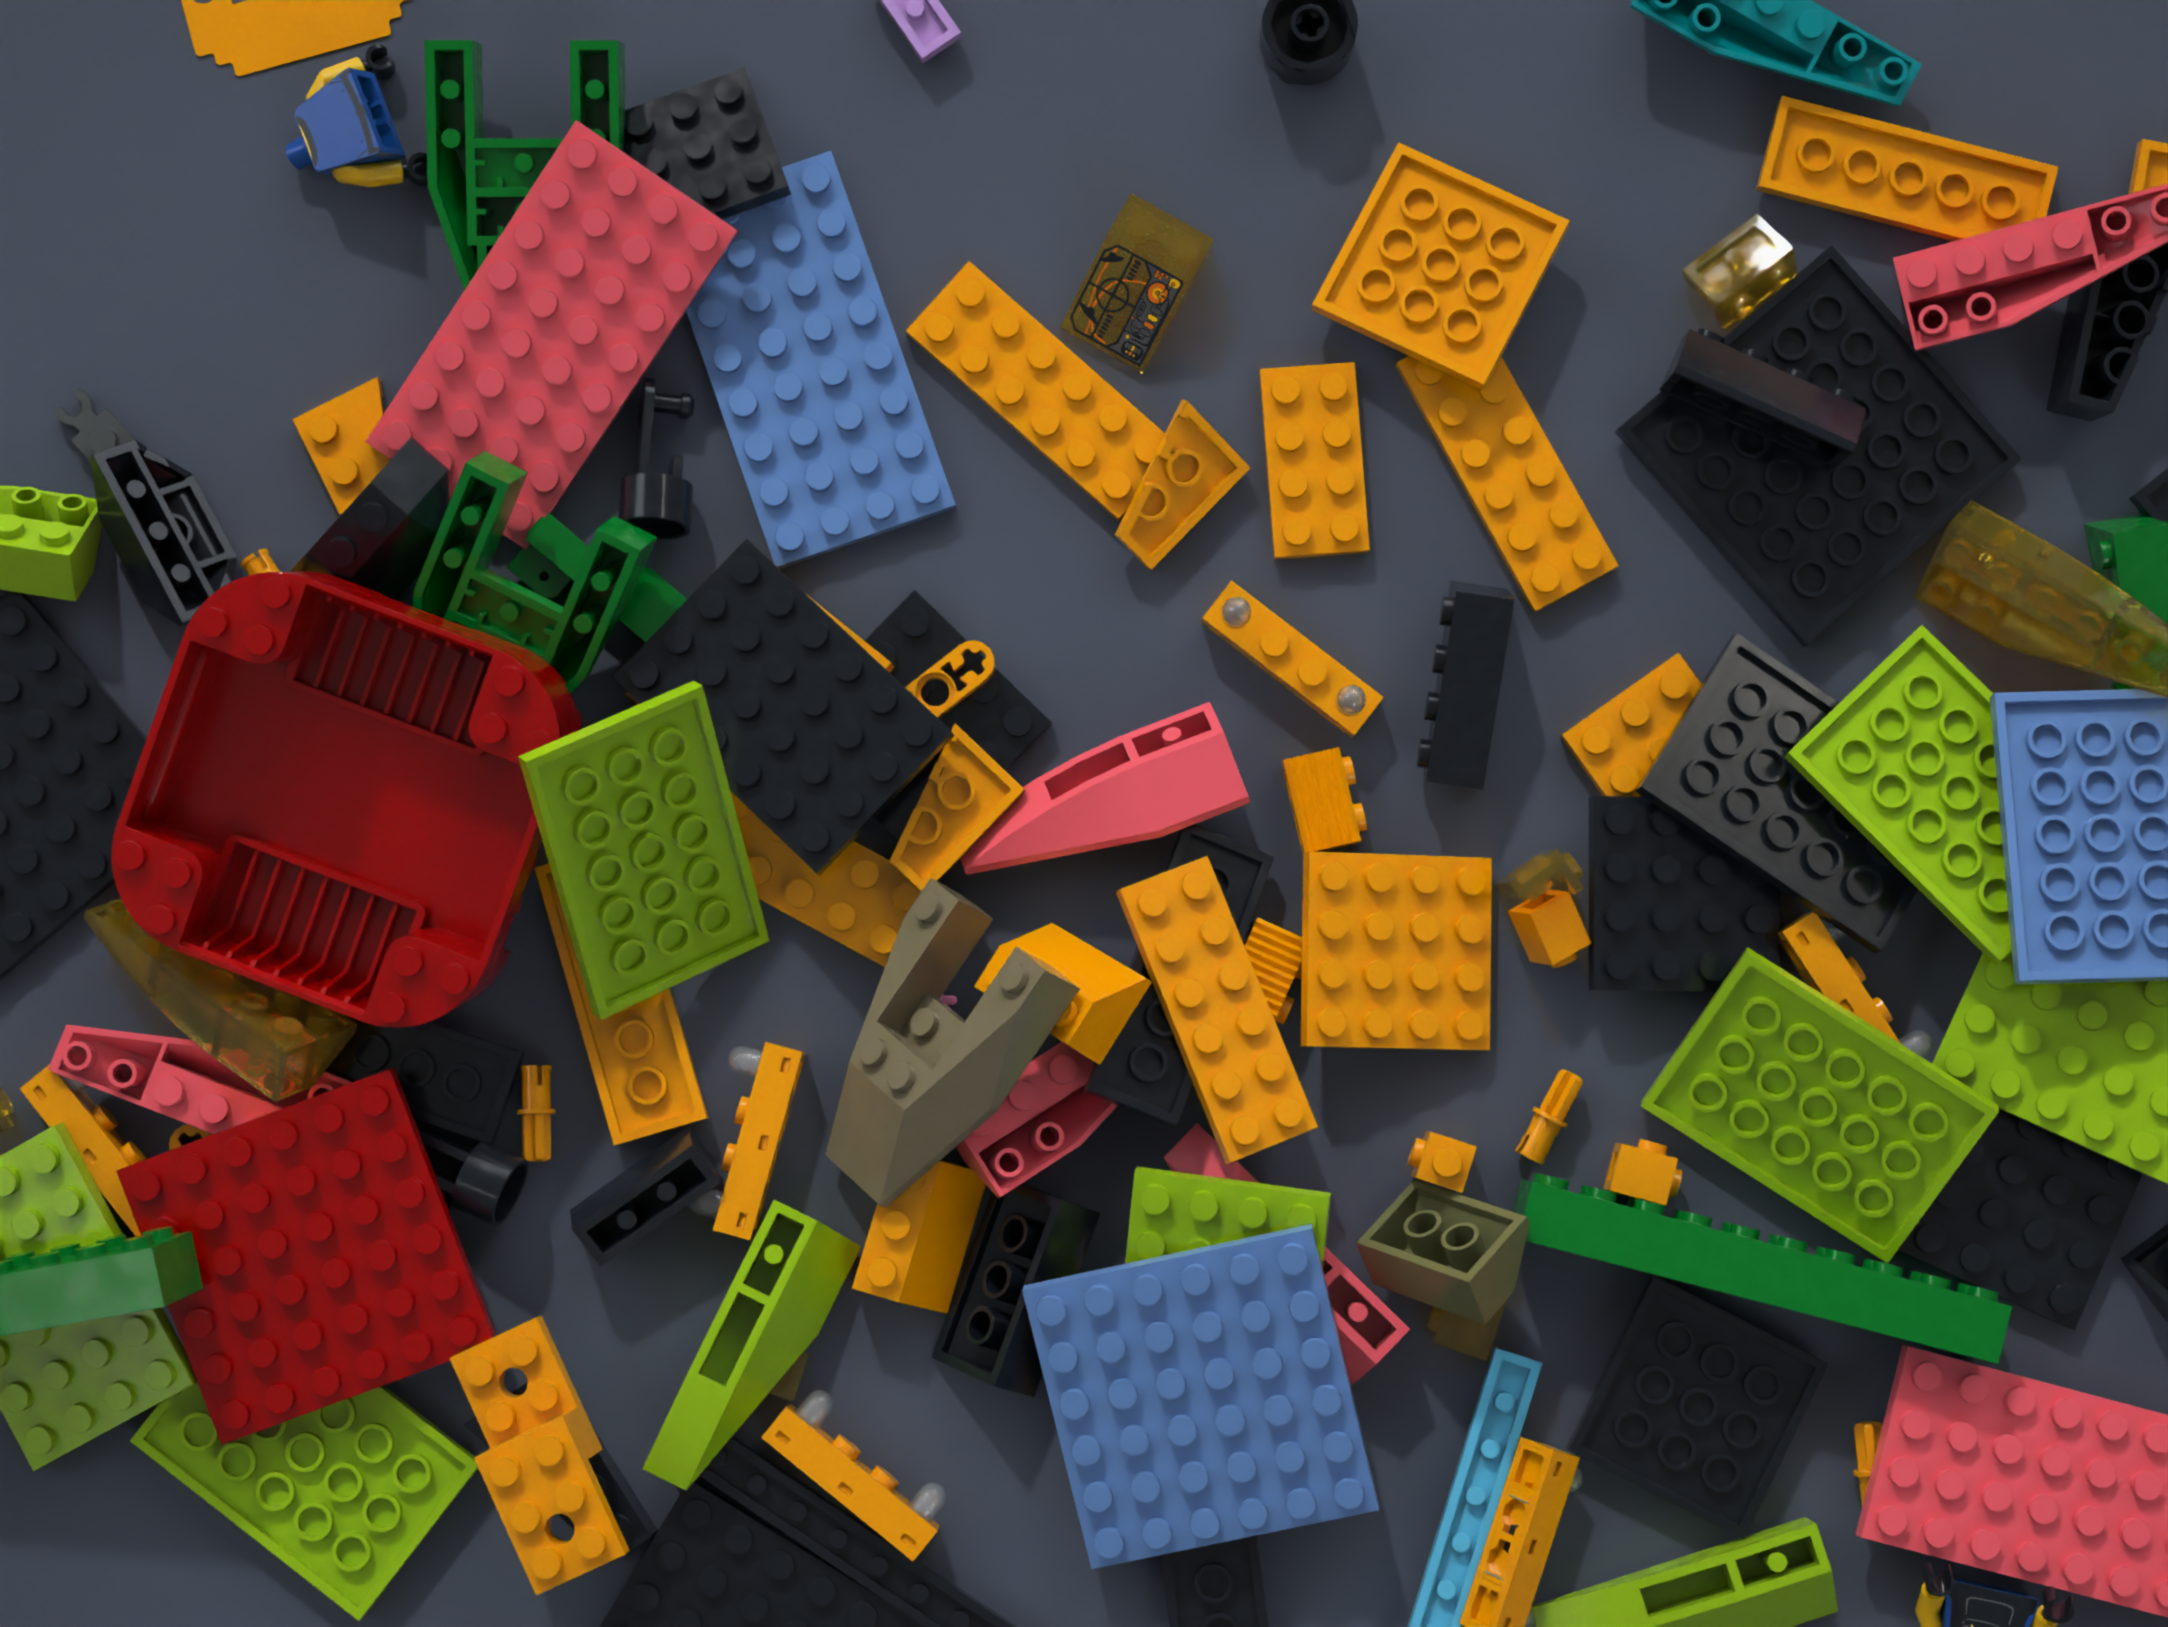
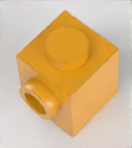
[1508,889,1591,968]
[1407,1131,1477,1193]
[1603,1139,1682,1206]

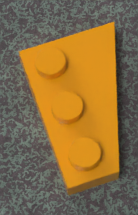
[292,377,391,515]
[1115,399,1250,570]
[889,723,1025,891]

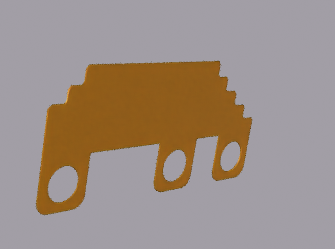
[181,0,408,77]

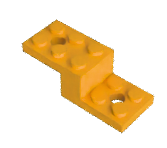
[449,1315,630,1596]

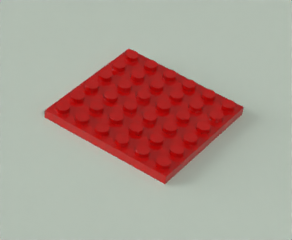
[116,1067,497,1445]

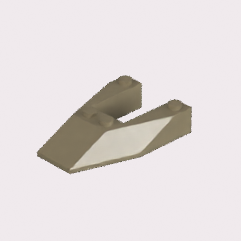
[826,878,1080,1208]

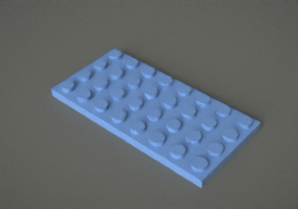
[686,151,956,569]

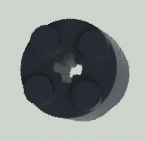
[1260,0,1358,85]

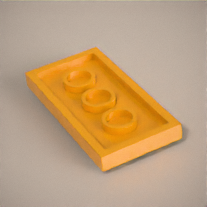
[1259,362,1370,560]

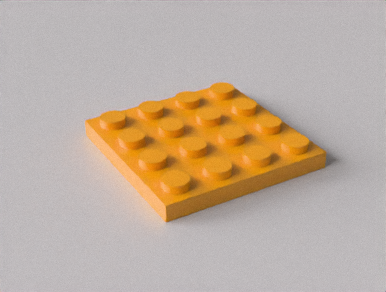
[1312,142,1570,391]
[1300,851,1492,1050]

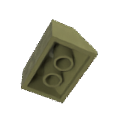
[1356,1179,1530,1325]

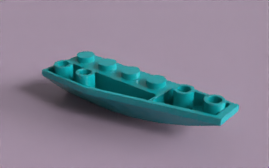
[1629,0,1922,107]

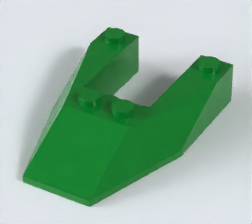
[424,40,626,290]
[413,451,657,695]

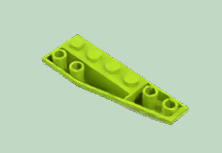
[0,486,103,602]
[642,1200,861,1491]
[1530,1517,1838,1627]

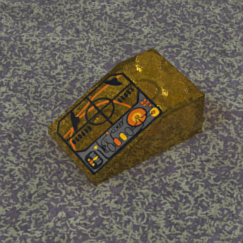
[1060,193,1214,374]

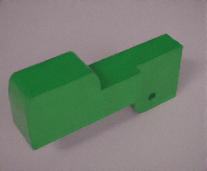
[506,513,687,643]

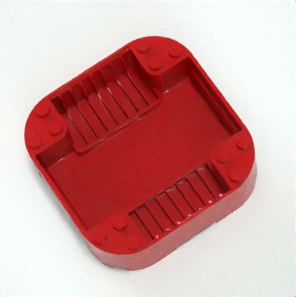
[111,571,582,1028]

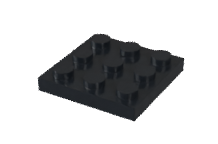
[623,67,791,219]

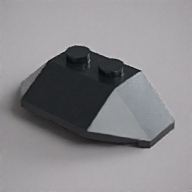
[289,437,449,600]
[90,440,238,626]

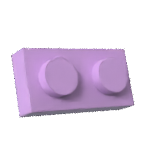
[879,0,962,63]

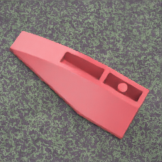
[1893,184,2168,351]
[960,702,1250,875]
[48,1024,352,1134]
[955,1042,1118,1198]
[1163,1123,1410,1386]

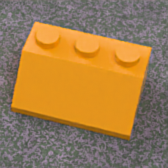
[974,923,1152,1065]
[852,1160,986,1314]

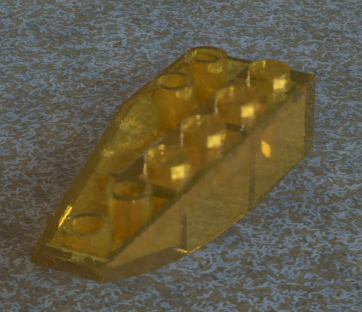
[1914,500,2168,698]
[84,899,357,1102]

